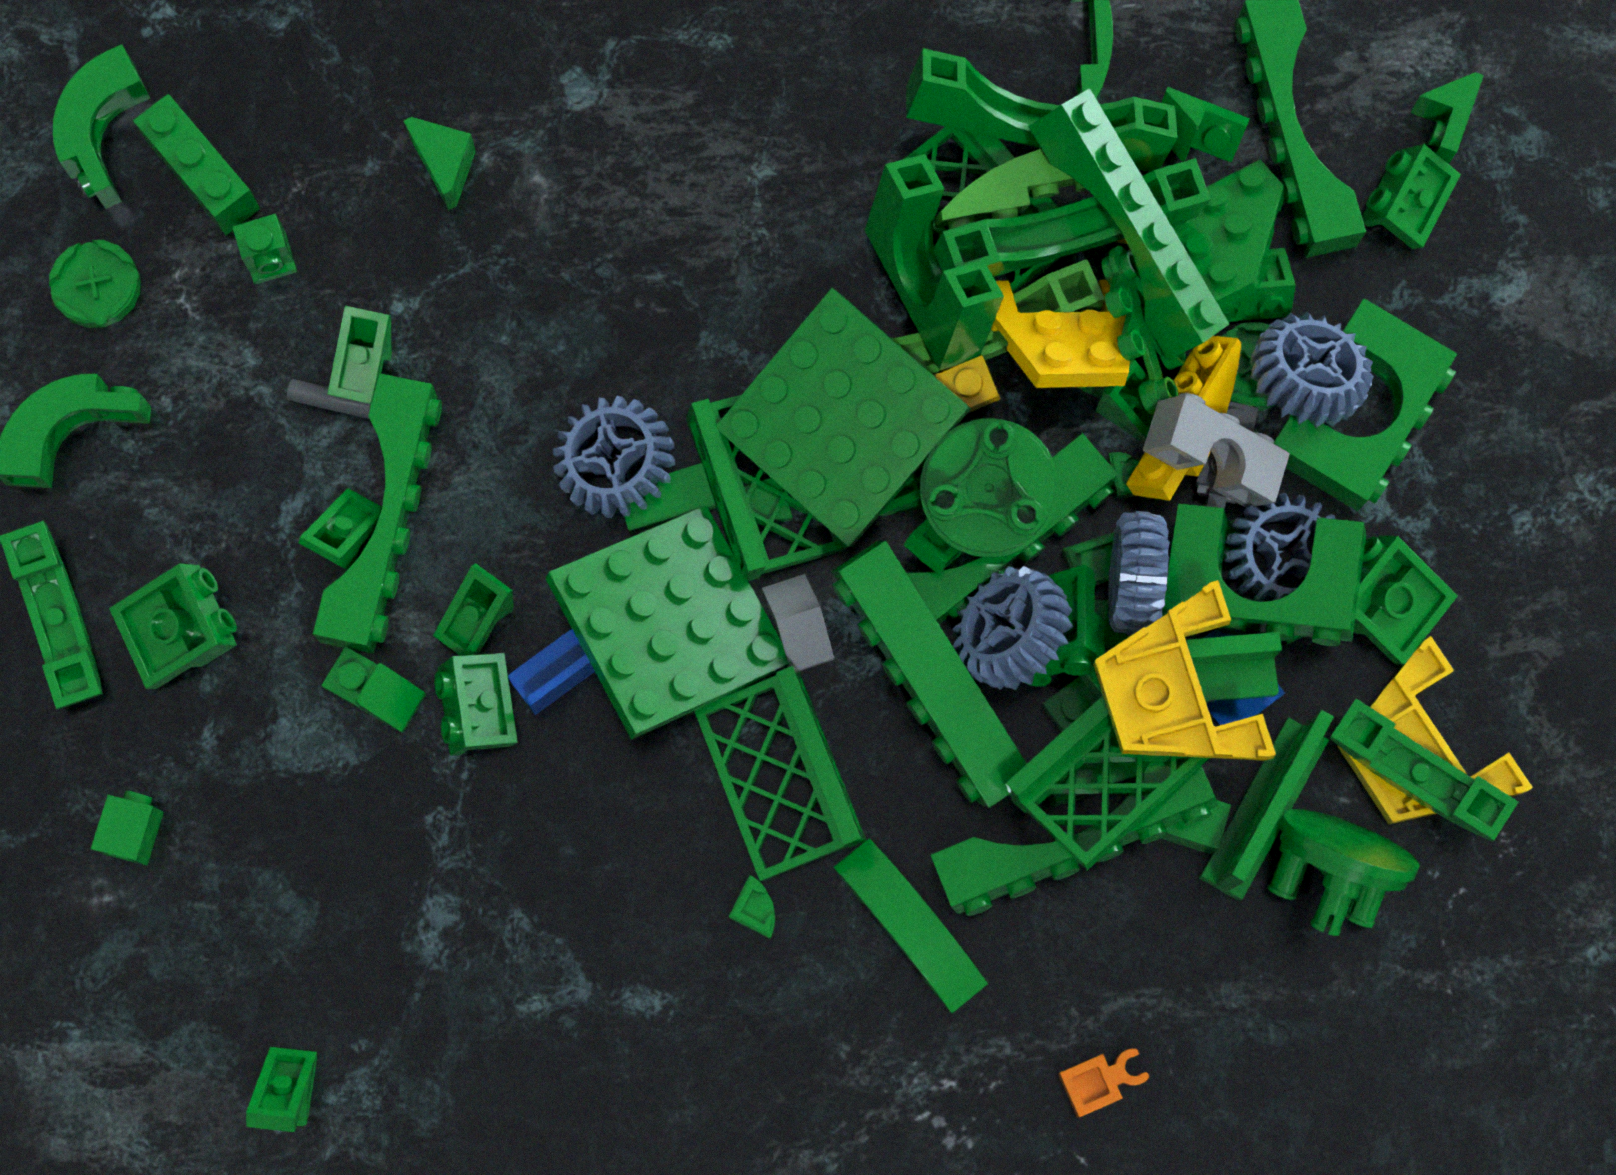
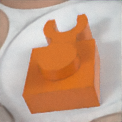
[1058,1049,1149,1118]

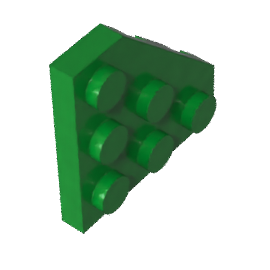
[1171,159,1285,310]

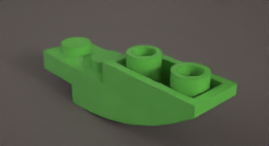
[934,149,1088,229]

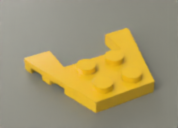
[991,280,1130,388]
[1094,580,1276,760]
[1338,636,1533,824]

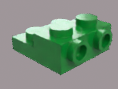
[1353,535,1458,665]
[109,563,237,689]
[1009,564,1105,687]

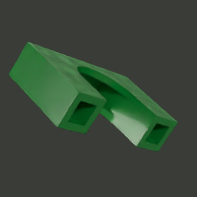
[865,154,1004,370]
[1274,298,1457,512]
[1163,504,1366,646]

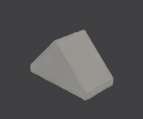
[762,574,834,671]

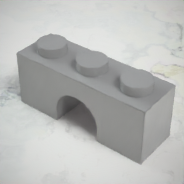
[1143,393,1290,507]

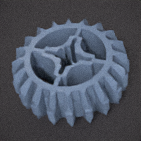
[1250,312,1374,428]
[553,396,675,519]
[1224,493,1336,602]
[1107,511,1169,636]
[952,566,1073,690]

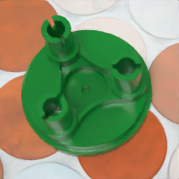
[920,418,1059,558]
[1267,809,1420,936]

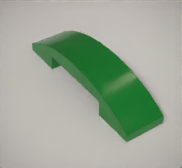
[1070,0,1113,101]
[0,521,103,710]
[1330,699,1519,842]
[833,838,988,1014]

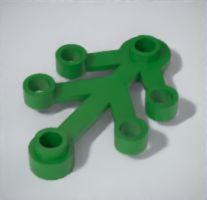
[1102,246,1186,416]

